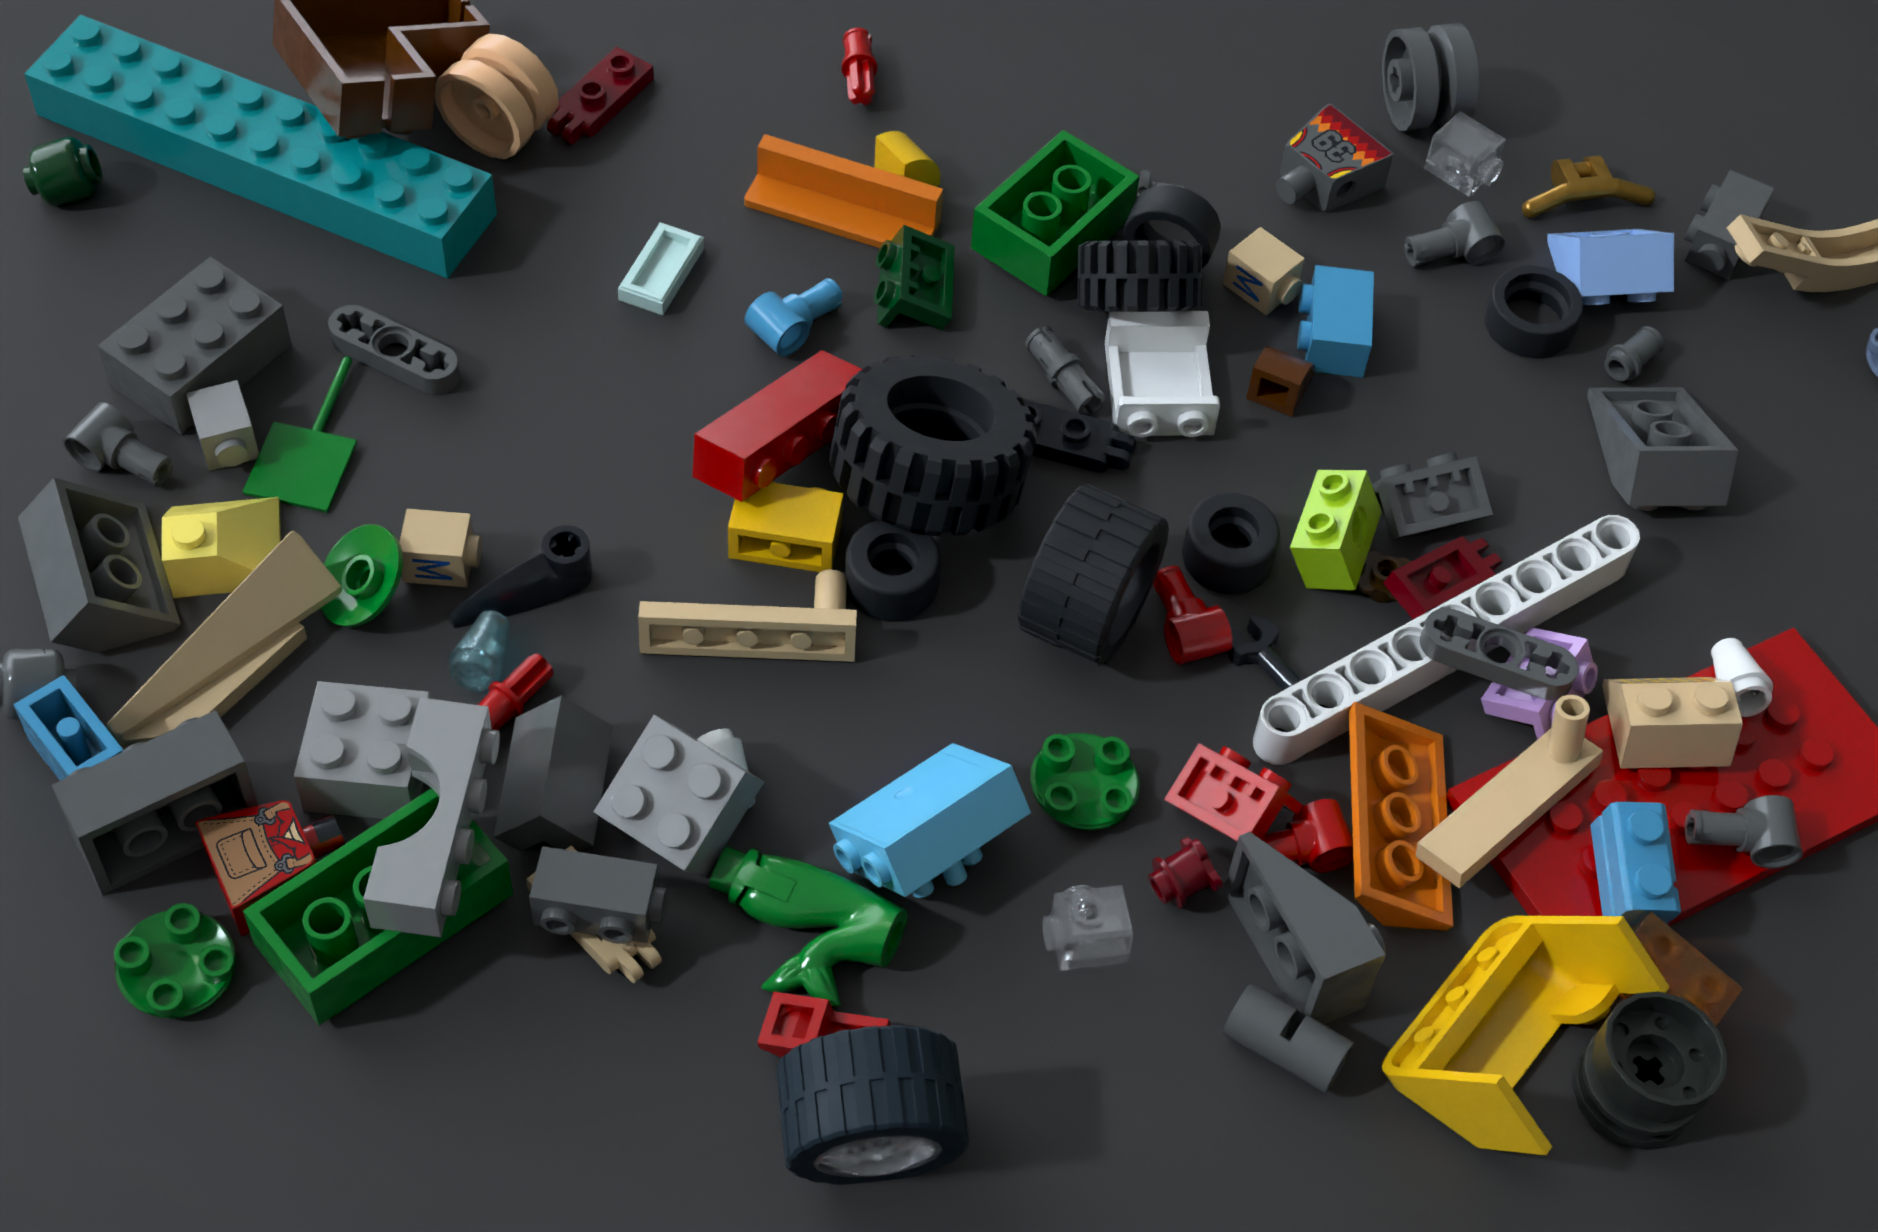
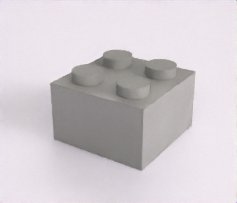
[294,681,430,819]
[593,715,764,878]

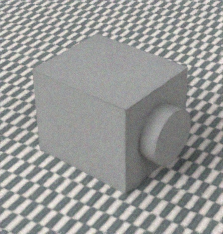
[186,380,259,471]

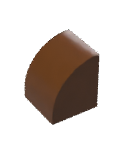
[1246,346,1315,417]

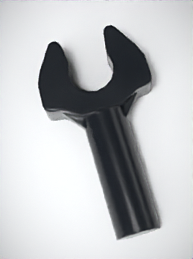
[1227,614,1302,691]

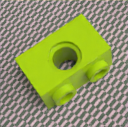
[1290,470,1382,590]

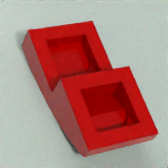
[757,992,891,1057]

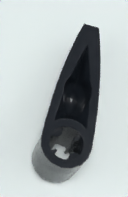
[448,525,592,628]

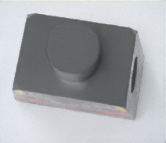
[1275,103,1394,212]

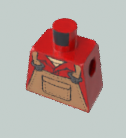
[195,800,345,937]

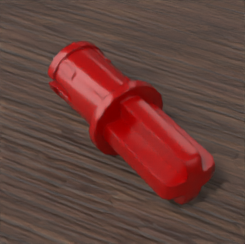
[841,27,878,106]
[477,653,554,730]

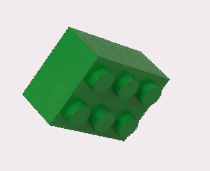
[971,130,1140,297]

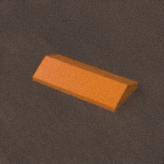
[1349,702,1453,931]

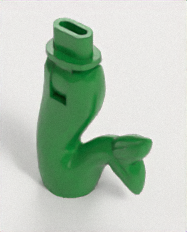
[709,846,908,1007]

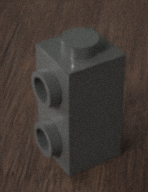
[1684,170,1774,280]
[529,846,668,944]

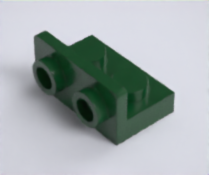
[874,225,955,330]

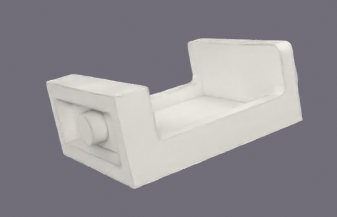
[1105,311,1220,437]

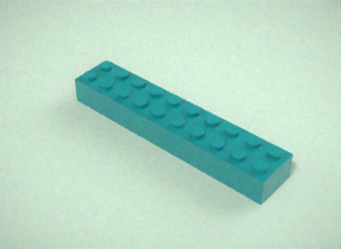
[24,14,497,279]

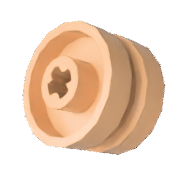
[435,34,559,159]

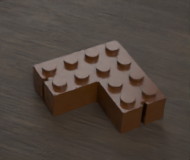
[272,0,490,139]

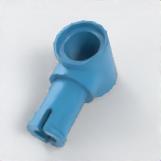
[744,278,843,357]

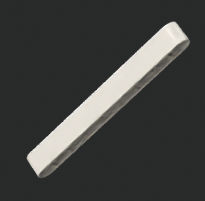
[1253,515,1640,765]

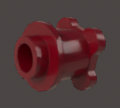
[1148,836,1223,909]

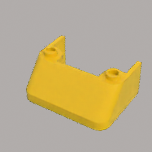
[1382,916,1670,1155]

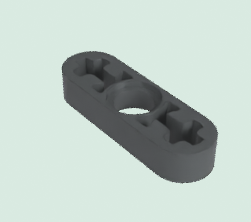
[328,305,460,395]
[1419,608,1579,700]

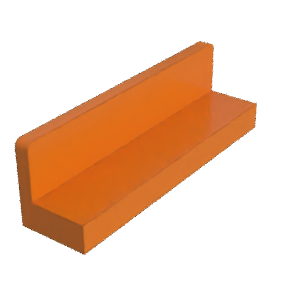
[744,134,943,248]

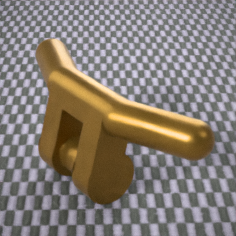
[1521,155,1656,218]

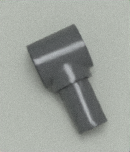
[1404,201,1505,267]
[63,402,173,487]
[1684,795,1803,868]

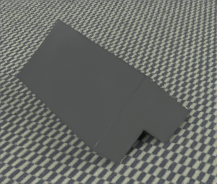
[494,695,613,852]

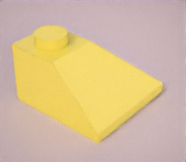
[162,497,281,598]

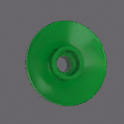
[321,524,403,628]

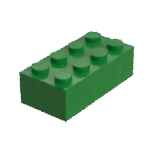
[243,788,514,1026]

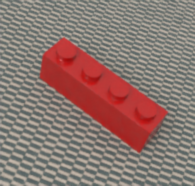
[692,350,862,502]

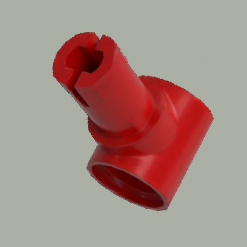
[1152,565,1232,665]
[1262,799,1354,873]

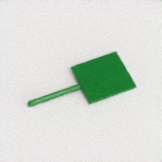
[242,356,357,513]

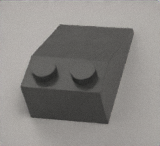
[1587,387,1738,511]
[1223,832,1386,1024]

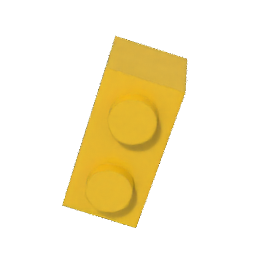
[728,481,843,572]

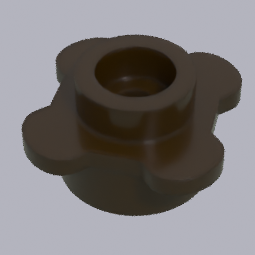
[1357,550,1411,603]

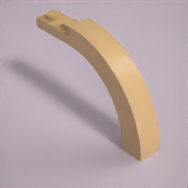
[1726,214,1878,292]

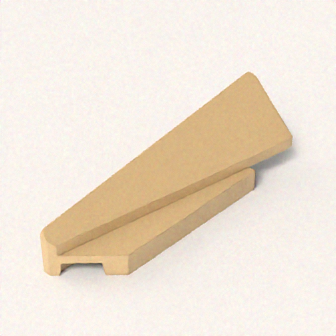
[107,531,342,750]

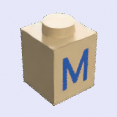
[1222,227,1305,316]
[399,509,482,587]

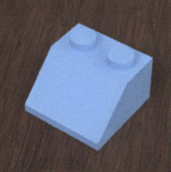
[1547,229,1674,305]

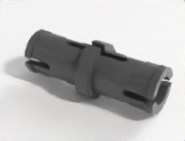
[1025,326,1106,416]

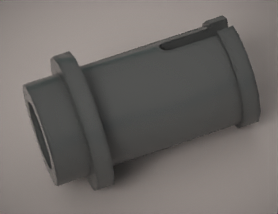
[1604,326,1664,381]

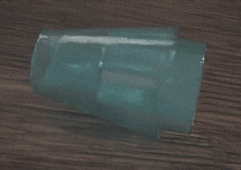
[449,611,510,691]

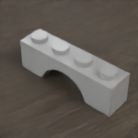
[363,697,500,937]

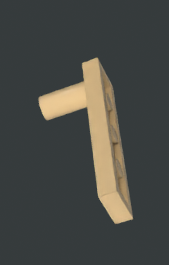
[638,569,857,662]
[1416,695,1603,888]

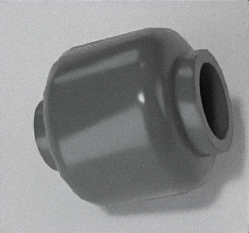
[0,649,76,720]

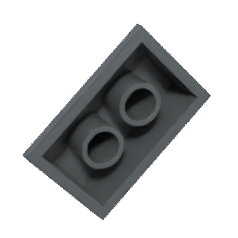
[18,478,181,653]

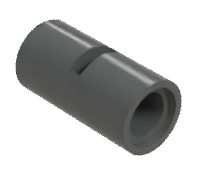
[1223,983,1355,1094]

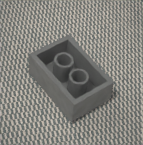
[97,256,292,436]
[51,710,258,895]

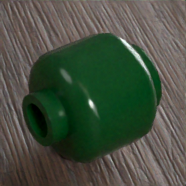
[23,137,103,207]

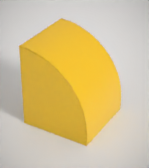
[874,131,940,186]

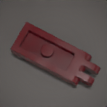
[547,46,654,144]
[1383,536,1503,620]

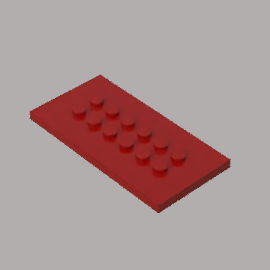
[1446,627,1878,941]

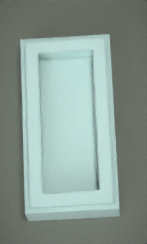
[618,222,704,315]

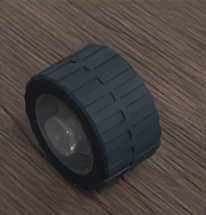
[776,1025,970,1185]

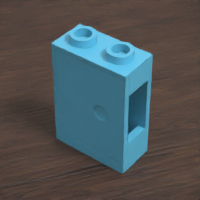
[829,743,1031,898]

